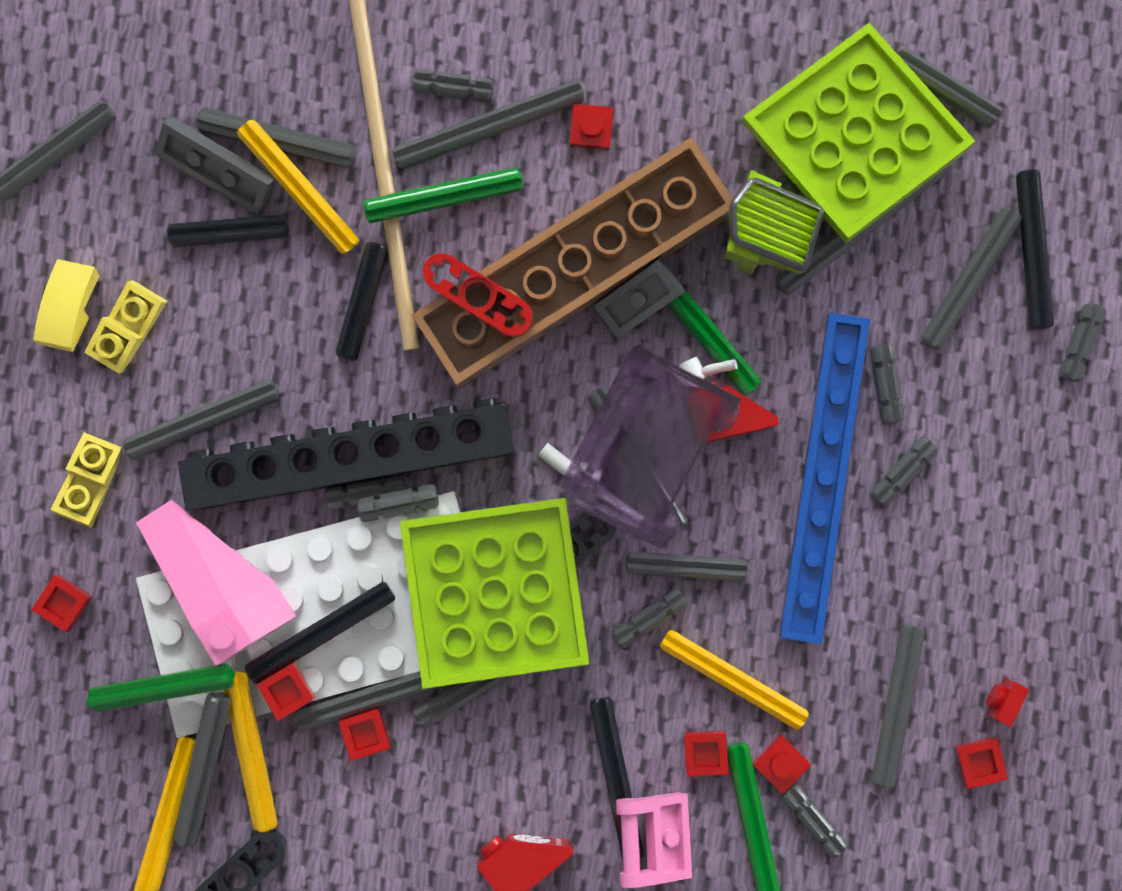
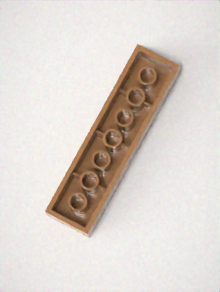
[412,137,733,389]

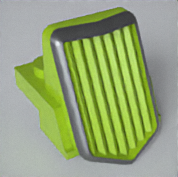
[724,170,824,274]

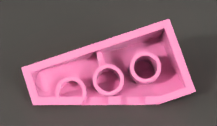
[136,500,297,666]

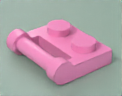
[616,792,692,888]

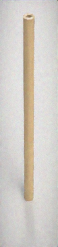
[349,0,420,352]

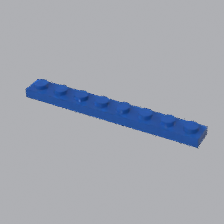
[778,313,870,644]

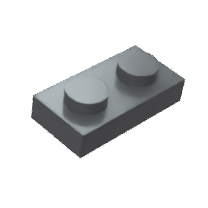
[594,257,685,339]

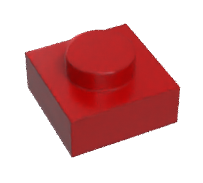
[570,104,613,150]
[31,574,93,632]
[256,662,316,721]
[986,679,1030,727]
[338,707,392,761]
[684,730,729,777]
[752,734,811,794]
[954,737,1008,789]

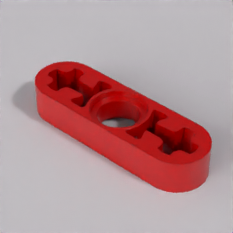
[423,253,533,338]

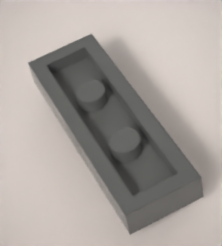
[155,116,276,216]

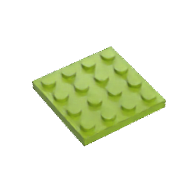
[742,23,976,243]
[400,498,589,689]

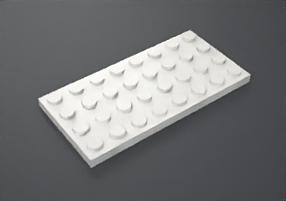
[136,491,461,738]

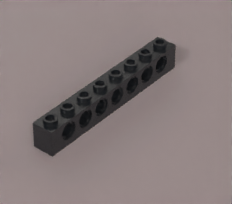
[177,398,515,511]

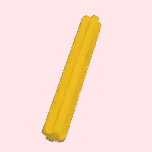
[237,120,359,254]
[660,630,809,730]
[224,671,278,833]
[134,735,196,891]

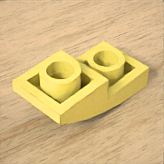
[33,259,100,352]
[84,281,168,373]
[50,433,123,529]

